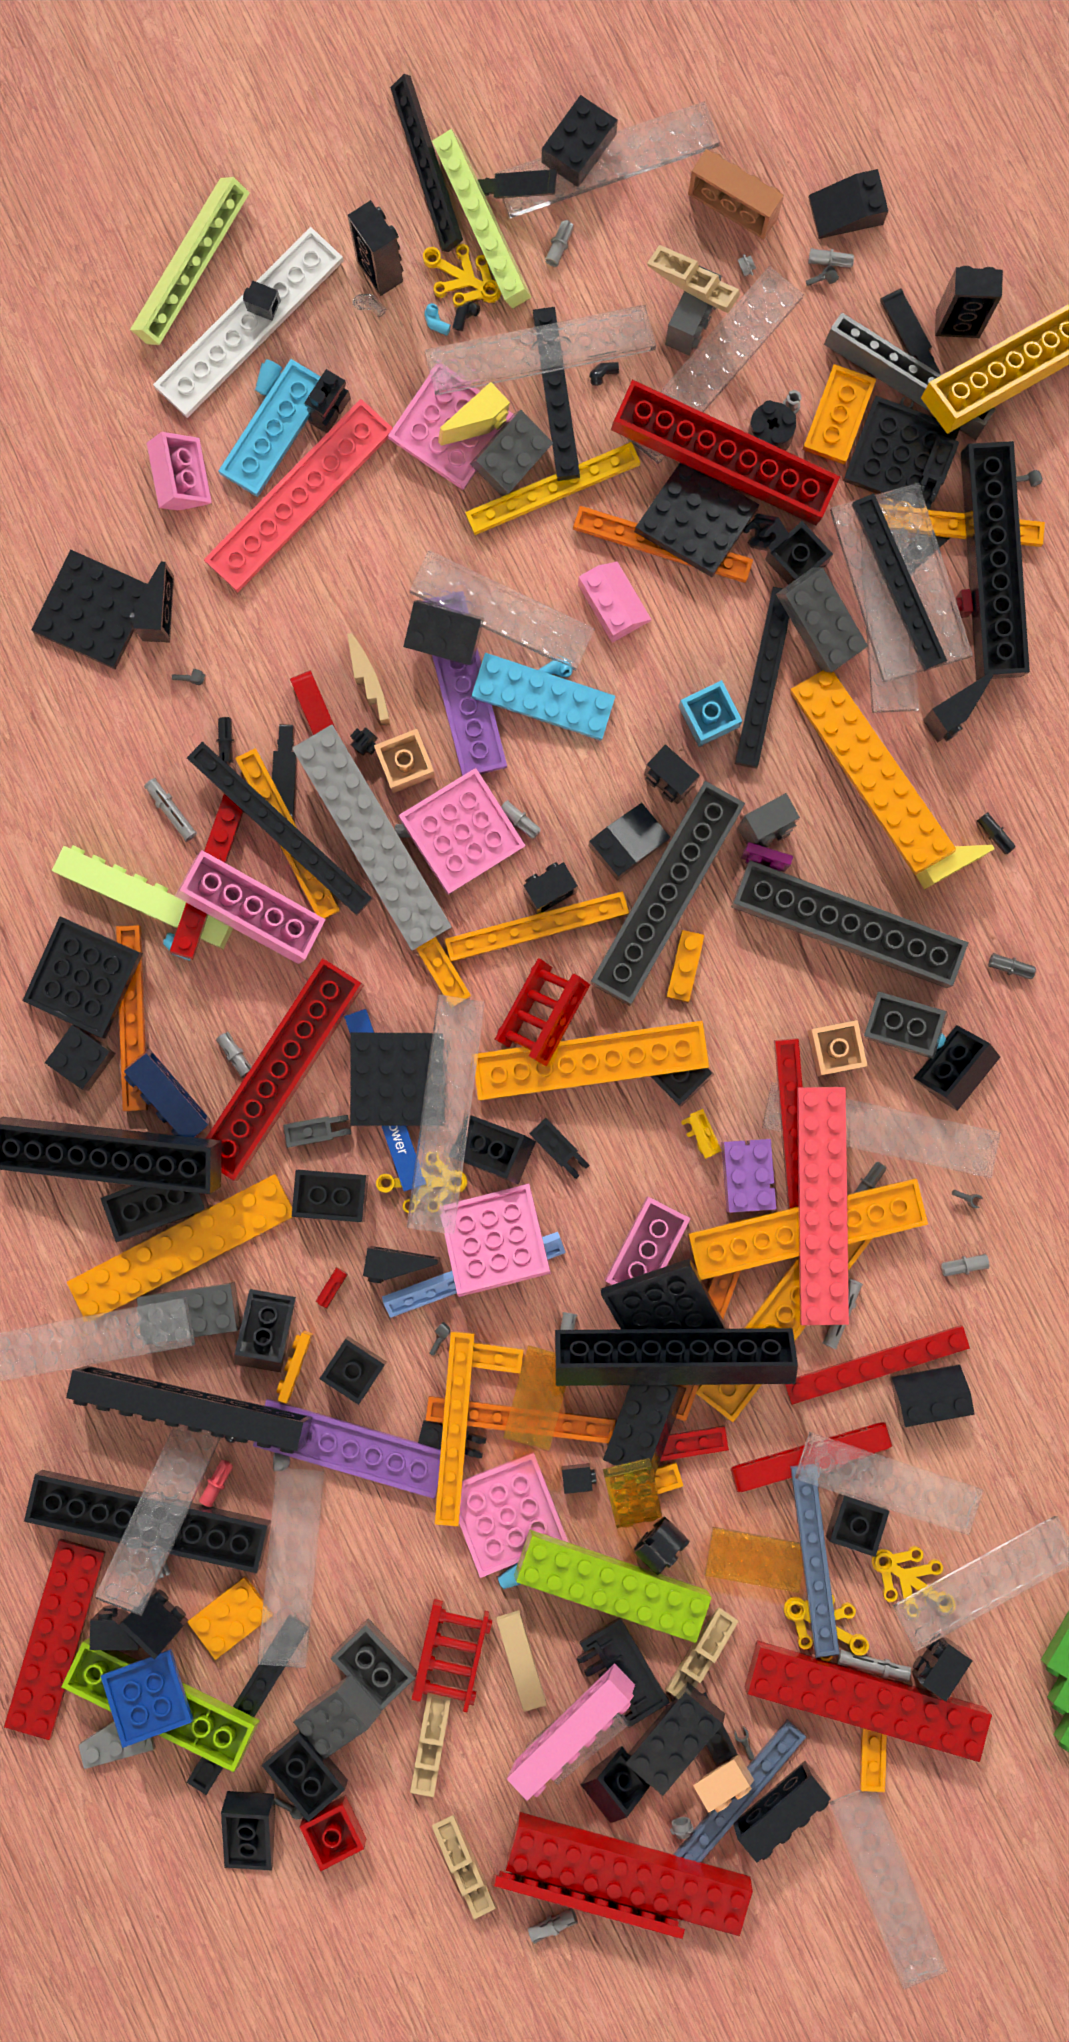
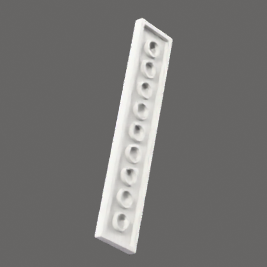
[153,227,344,418]

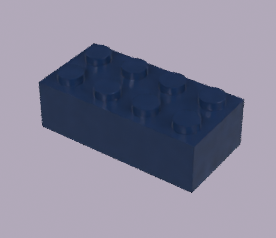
[124,1048,210,1137]

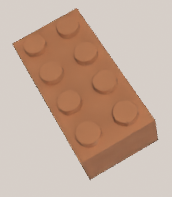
[688,149,784,240]

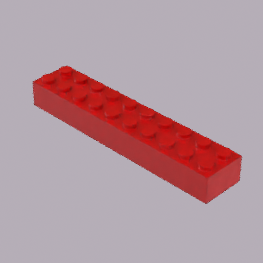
[611,379,840,526]
[205,958,364,1181]
[744,1640,992,1762]
[506,1812,753,1936]

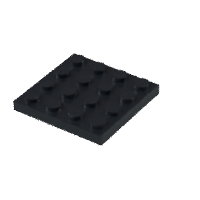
[843,396,961,510]
[634,463,760,577]
[31,549,147,669]
[22,916,143,1038]
[350,1032,444,1126]
[601,1259,725,1329]

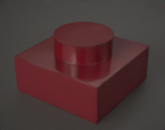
[954,589,973,619]

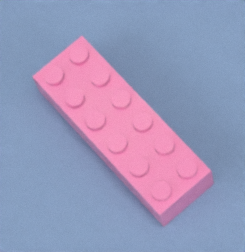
[175,850,326,964]
[507,1663,635,1801]

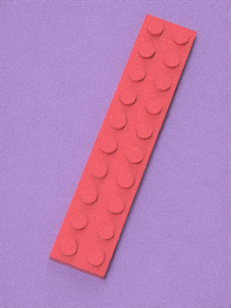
[204,399,393,593]
[797,1087,849,1325]

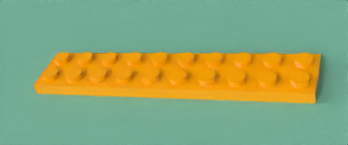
[790,670,956,875]
[472,1021,710,1101]
[66,1174,292,1324]
[688,1178,928,1280]
[696,1238,873,1422]

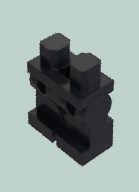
[304,369,351,433]

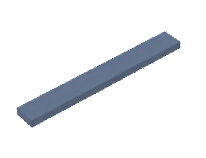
[790,1463,840,1658]
[673,1719,806,1863]

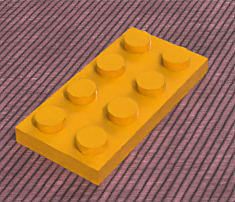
[802,364,876,465]

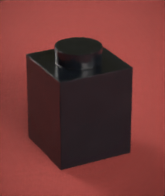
[243,280,281,321]
[561,1463,597,1494]

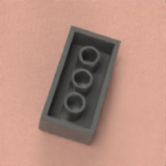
[776,568,868,673]
[137,1282,241,1345]

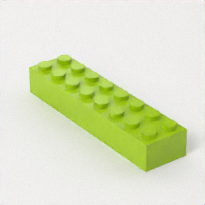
[514,1530,712,1643]
[62,1638,260,1772]

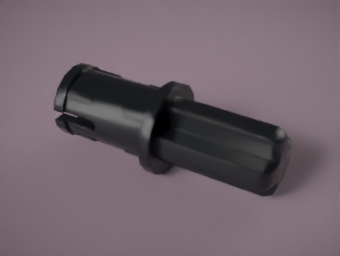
[216,717,235,763]
[977,812,1015,854]

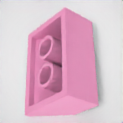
[147,432,212,511]
[578,562,652,643]

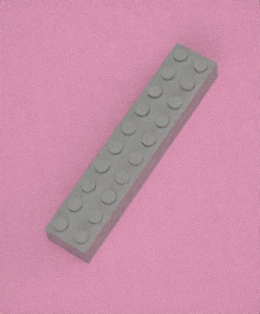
[292,725,452,950]

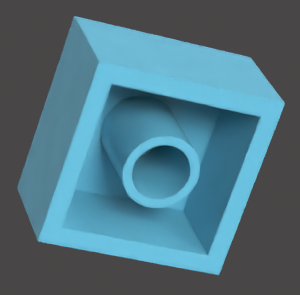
[679,680,742,747]

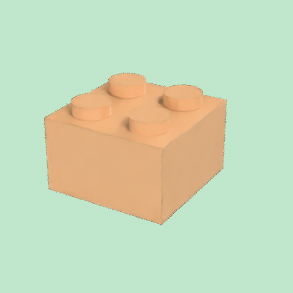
[374,729,435,793]
[808,1020,867,1077]
[693,1754,754,1813]

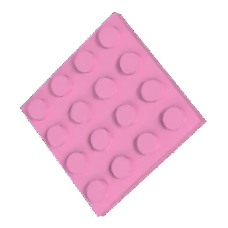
[388,362,513,490]
[398,768,525,895]
[439,1184,551,1297]
[459,1452,568,1578]

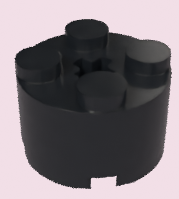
[748,400,796,451]
[634,1516,690,1575]

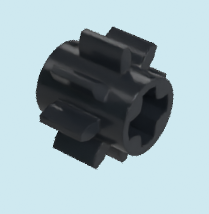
[350,727,378,756]

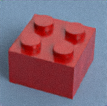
[299,1795,367,1871]

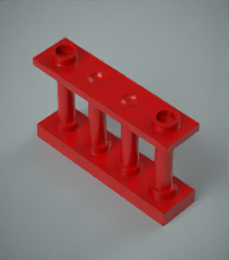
[494,958,591,1067]
[411,1599,492,1713]

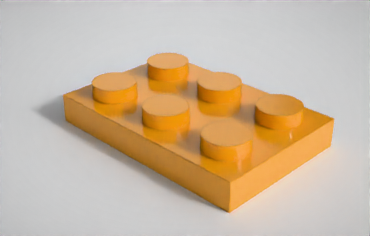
[187,1576,274,1660]

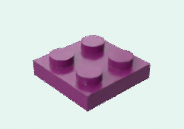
[741,842,793,872]

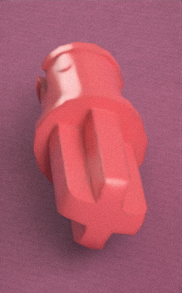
[199,1460,233,1507]

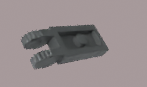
[283,1115,351,1148]

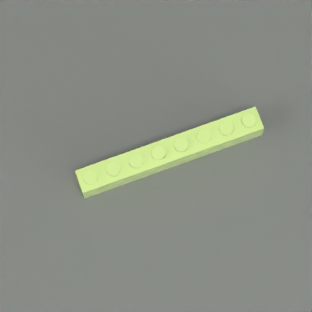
[432,129,532,309]
[130,177,250,345]
[52,845,233,949]

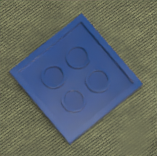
[101,1649,194,1748]

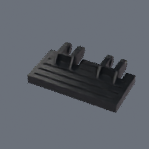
[577,1617,670,1727]

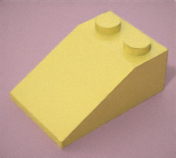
[438,382,510,446]
[916,845,995,890]

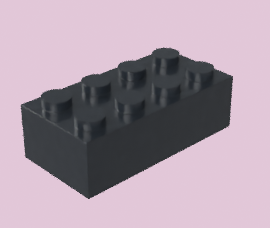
[347,200,404,296]
[935,266,1003,338]
[100,1185,210,1242]
[603,1385,686,1479]
[625,1682,725,1796]
[733,1761,831,1863]

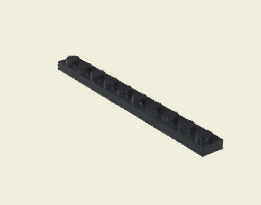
[187,741,372,916]

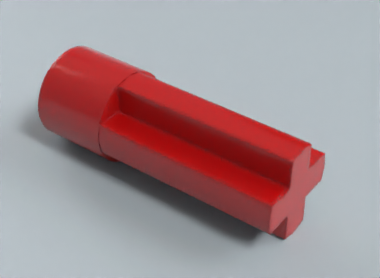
[315,1267,348,1309]

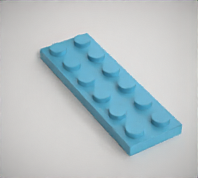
[218,359,321,497]
[471,653,615,741]

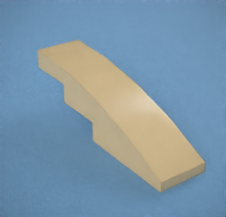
[647,245,740,313]
[347,633,391,725]
[665,1608,739,1696]
[497,1610,547,1712]
[410,1693,451,1797]
[432,1815,497,1920]

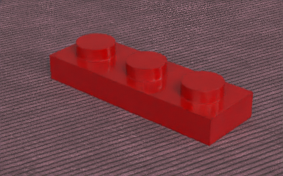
[660,1426,729,1461]

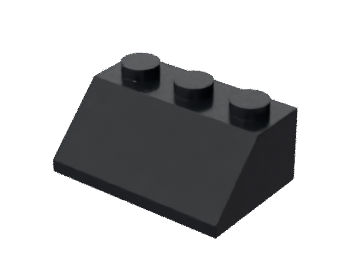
[914,1025,1000,1111]
[891,1364,975,1427]

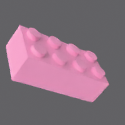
[605,1197,691,1285]

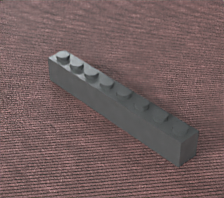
[824,313,996,440]

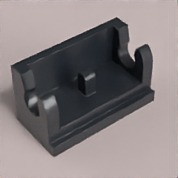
[743,513,790,552]

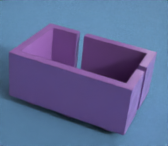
[721,1139,776,1213]

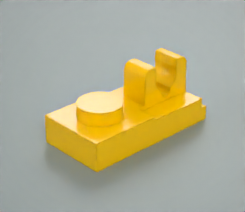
[681,1109,722,1159]

